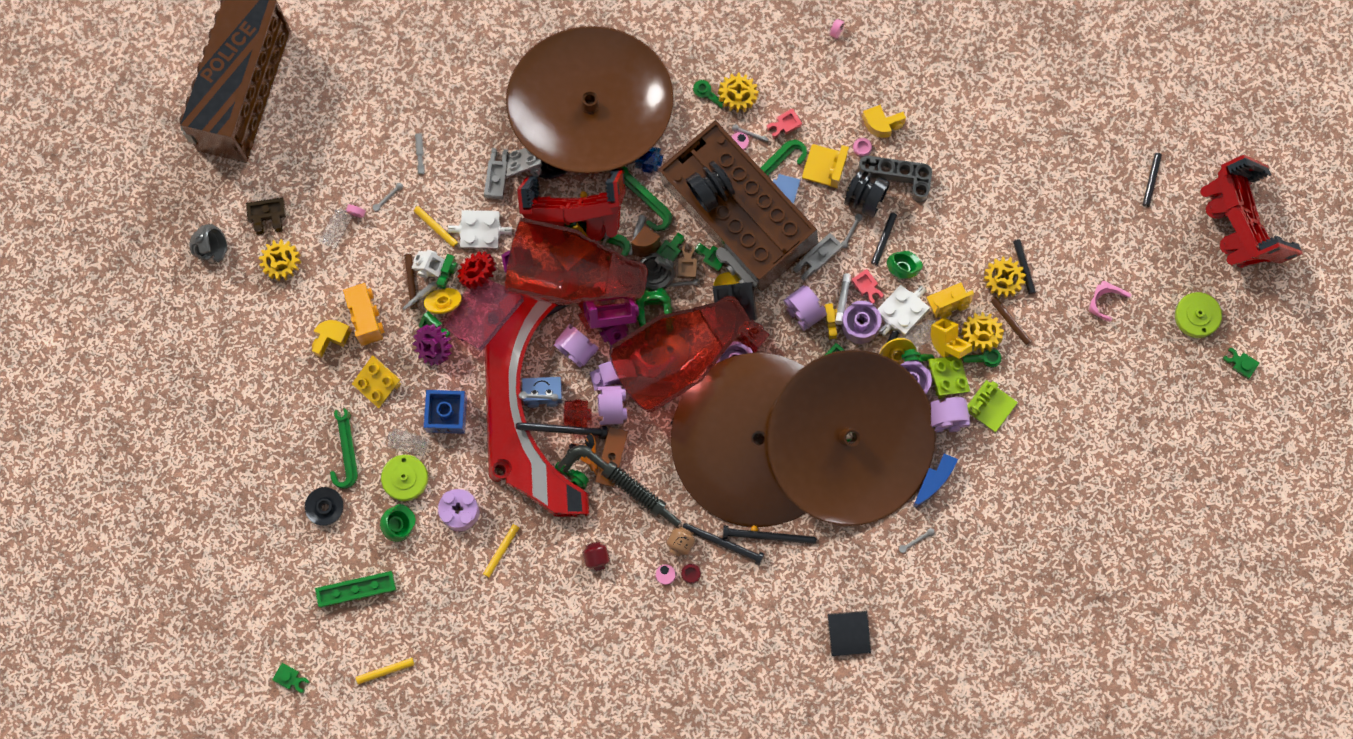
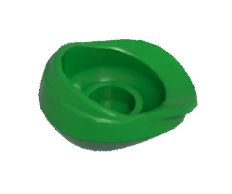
[887,251,923,280]
[380,504,416,542]

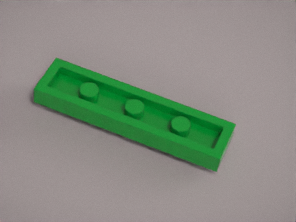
[315,571,397,608]

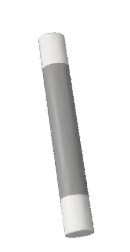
[835,273,851,325]

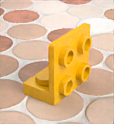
[802,144,849,189]
[926,282,974,318]

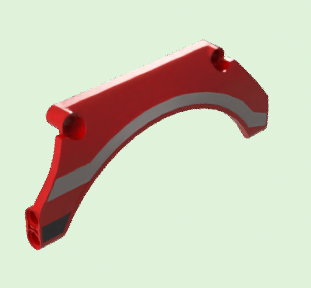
[484,270,589,517]

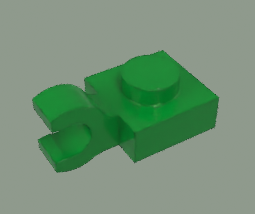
[656,232,685,262]
[694,243,724,272]

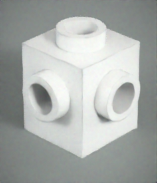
[412,250,445,278]

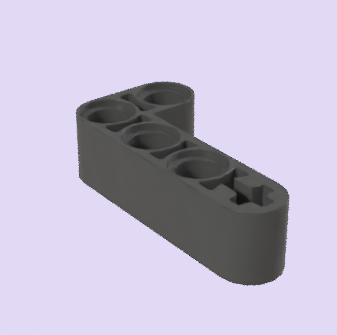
[858,156,932,203]

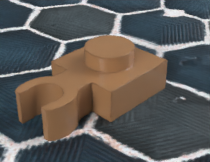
[677,245,697,279]

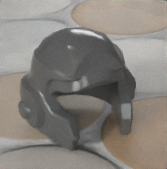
[189,224,227,263]
[637,253,675,291]

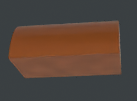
[631,226,661,257]

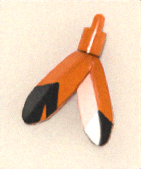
[569,433,598,475]

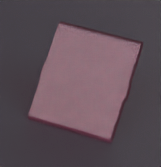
[440,279,524,351]

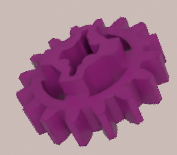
[412,324,453,366]

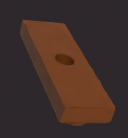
[595,427,628,488]

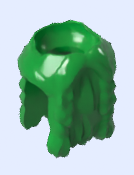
[635,288,673,337]

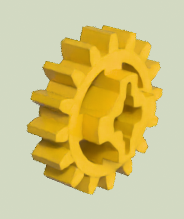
[718,73,759,113]
[259,239,301,281]
[983,256,1026,298]
[961,312,1004,352]

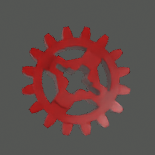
[457,251,497,290]

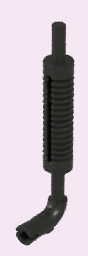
[557,445,681,527]

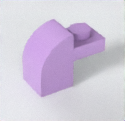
[590,359,637,391]

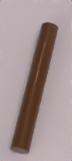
[404,254,418,309]
[990,297,1032,345]

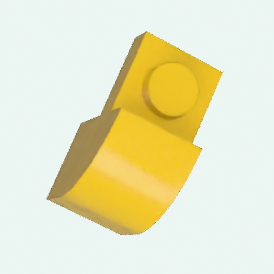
[862,105,906,138]
[931,317,973,359]
[312,320,352,358]

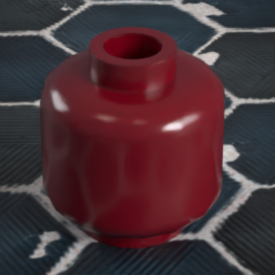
[582,541,610,572]

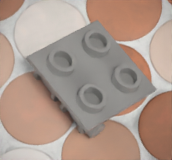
[506,148,542,178]

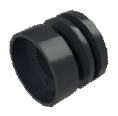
[685,161,735,213]
[844,169,890,218]

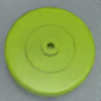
[1174,292,1222,338]
[381,455,428,502]

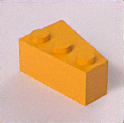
[343,283,385,346]

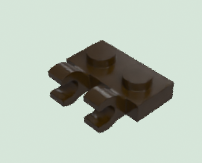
[246,197,286,235]

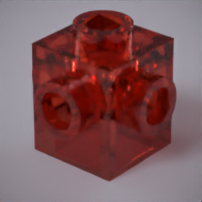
[737,320,770,353]
[564,399,592,427]

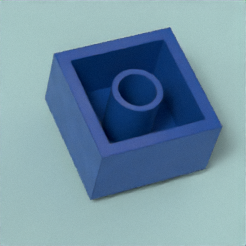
[424,390,467,434]

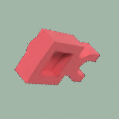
[766,108,802,139]
[851,269,884,304]

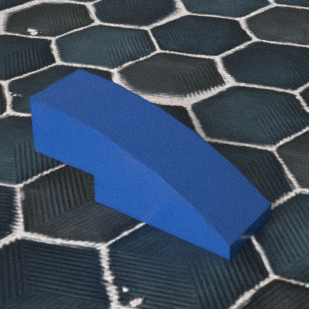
[913,453,958,508]

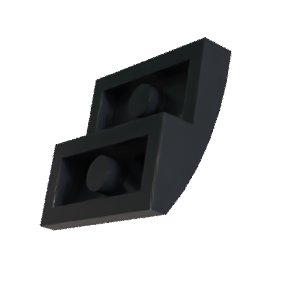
[713,282,757,324]
[827,611,871,656]

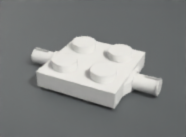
[448,210,512,249]
[877,285,930,337]

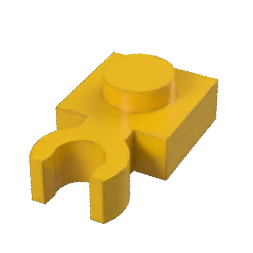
[824,303,837,340]

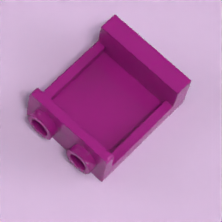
[583,292,639,329]

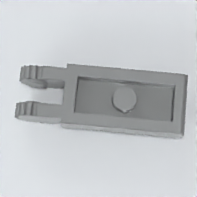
[484,148,508,199]
[793,233,843,281]
[715,248,757,289]

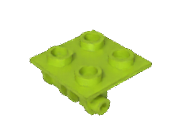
[928,356,970,399]
[967,380,1018,433]

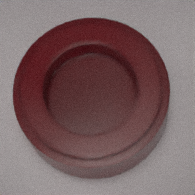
[681,564,701,584]

